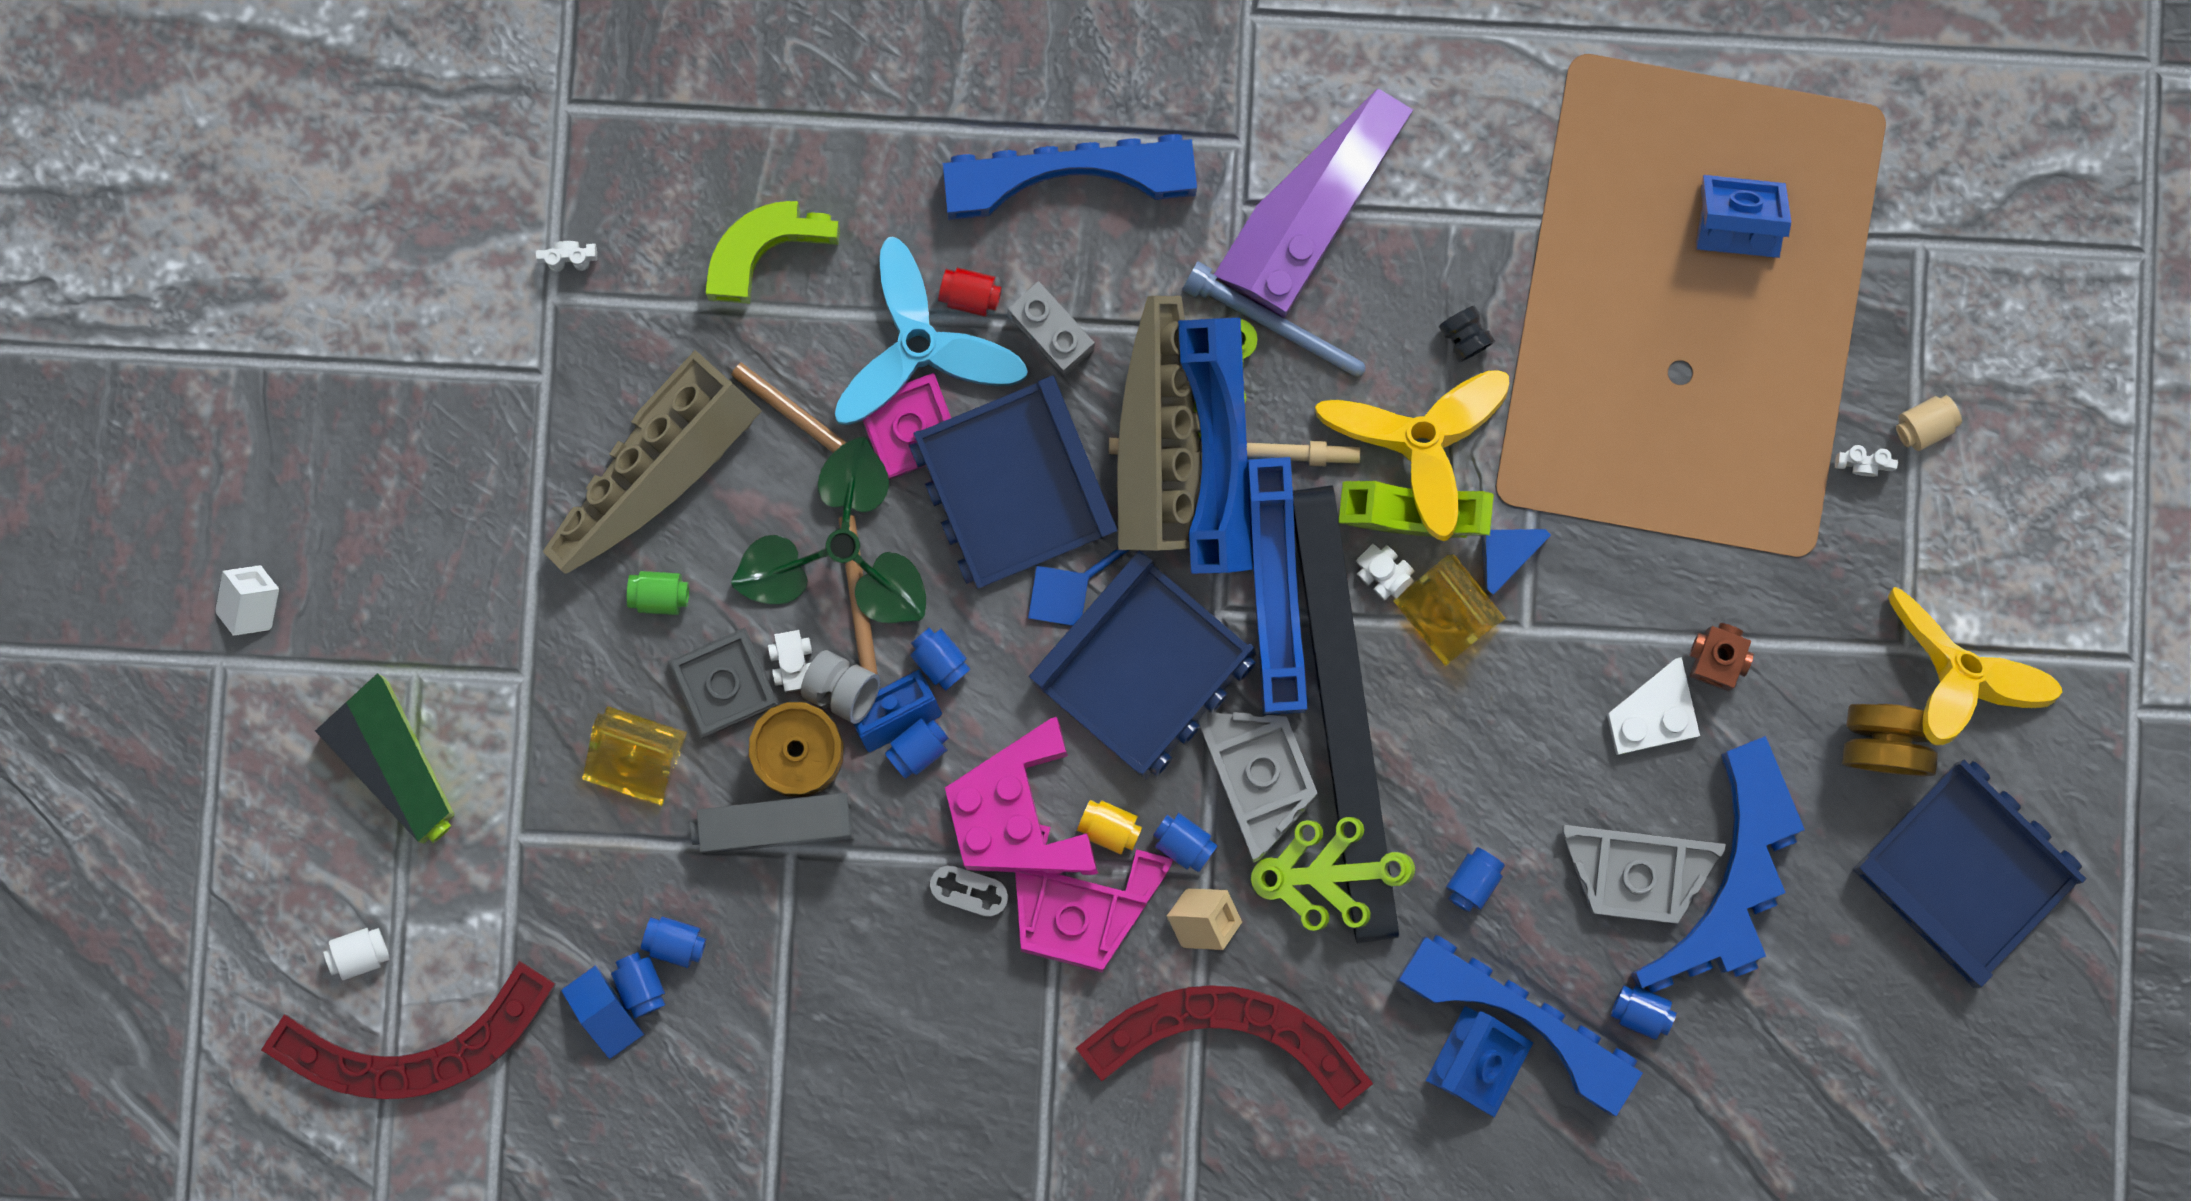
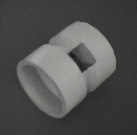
[801,650,880,724]

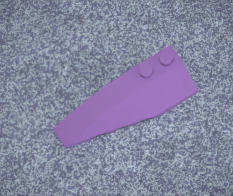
[1214,89,1413,318]

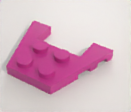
[945,717,1098,875]
[1015,825,1173,973]

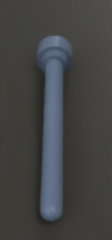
[1182,261,1366,377]

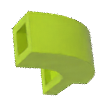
[706,201,840,304]
[1339,481,1494,538]

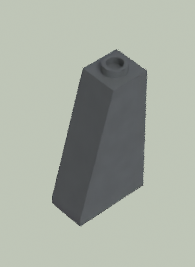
[690,793,854,854]

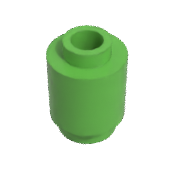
[627,571,689,615]

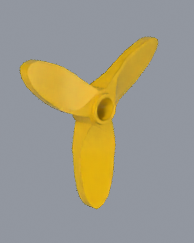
[1315,370,1509,541]
[1888,587,2063,745]

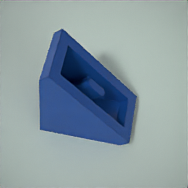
[1482,529,1551,599]
[561,965,645,1059]

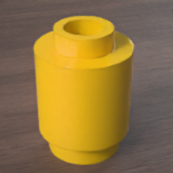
[1077,800,1143,855]

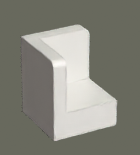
[216,565,279,636]

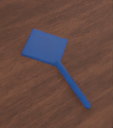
[1028,548,1129,626]

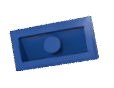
[853,669,942,752]

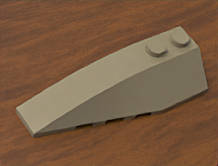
[1117,296,1202,551]
[543,350,762,574]

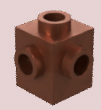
[1689,623,1754,691]

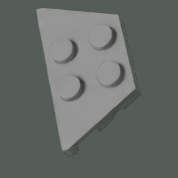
[1197,710,1318,863]
[1562,825,1726,924]

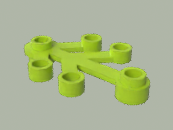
[1251,817,1415,931]

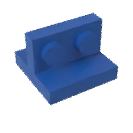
[1696,175,1791,258]
[1426,1006,1534,1118]

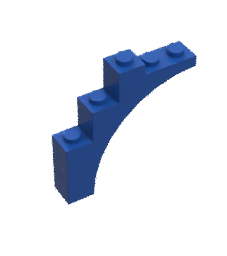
[1631,736,1805,993]

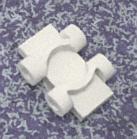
[536,241,597,272]
[1835,445,1898,477]
[1356,544,1415,601]
[768,630,812,693]

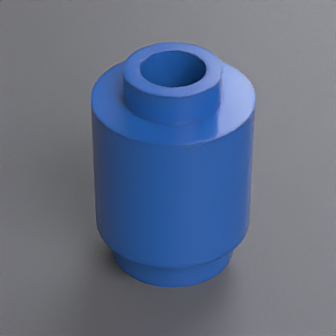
[910,627,971,691]
[885,718,949,779]
[1153,813,1218,873]
[1446,847,1505,912]
[641,916,706,968]
[611,952,666,1019]
[1610,985,1677,1040]

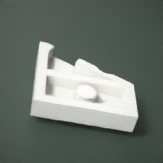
[1607,657,1700,755]

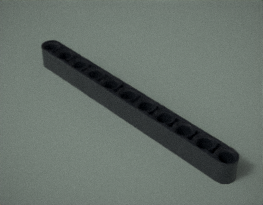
[1293,485,1399,944]

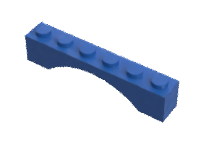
[943,134,1197,220]
[1178,318,1253,574]
[1248,457,1307,716]
[1396,935,1643,1116]

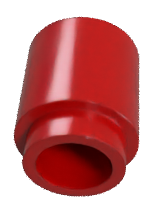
[938,267,1002,317]

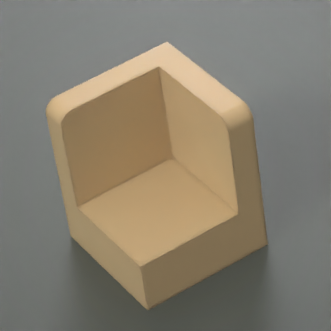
[1167,889,1242,950]

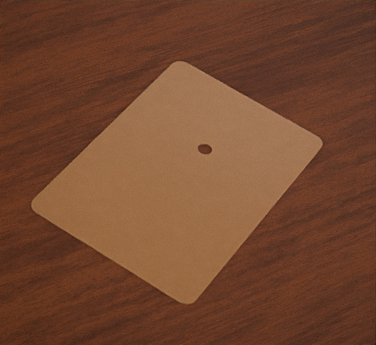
[1496,54,1886,557]

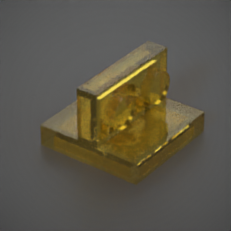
[1393,553,1506,666]
[582,706,687,806]

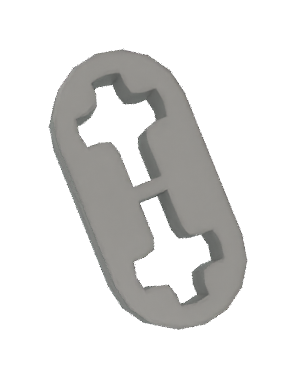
[930,866,1008,917]

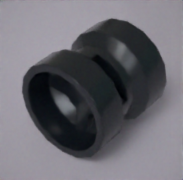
[1438,305,1495,362]

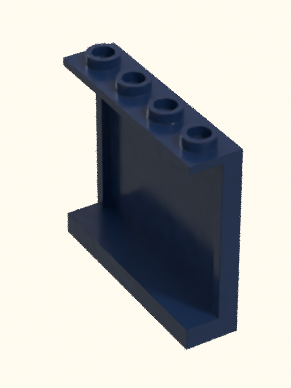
[909,375,1118,589]
[1029,550,1256,780]
[1852,760,2087,988]

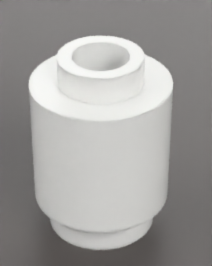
[323,928,390,981]

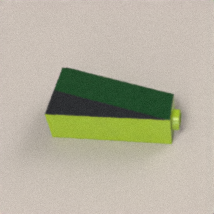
[315,673,455,844]

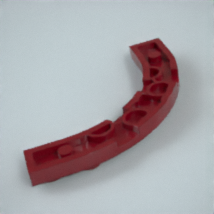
[261,961,556,1099]
[1075,985,1373,1110]

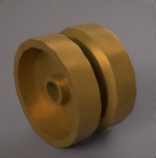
[749,702,844,798]
[1842,704,1938,776]

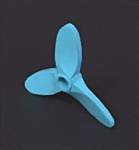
[835,237,1028,425]

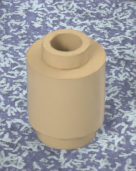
[1896,395,1962,451]

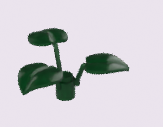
[731,437,926,623]

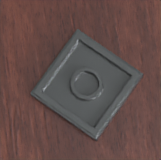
[668,628,779,739]

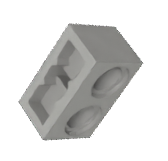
[1007,281,1095,378]

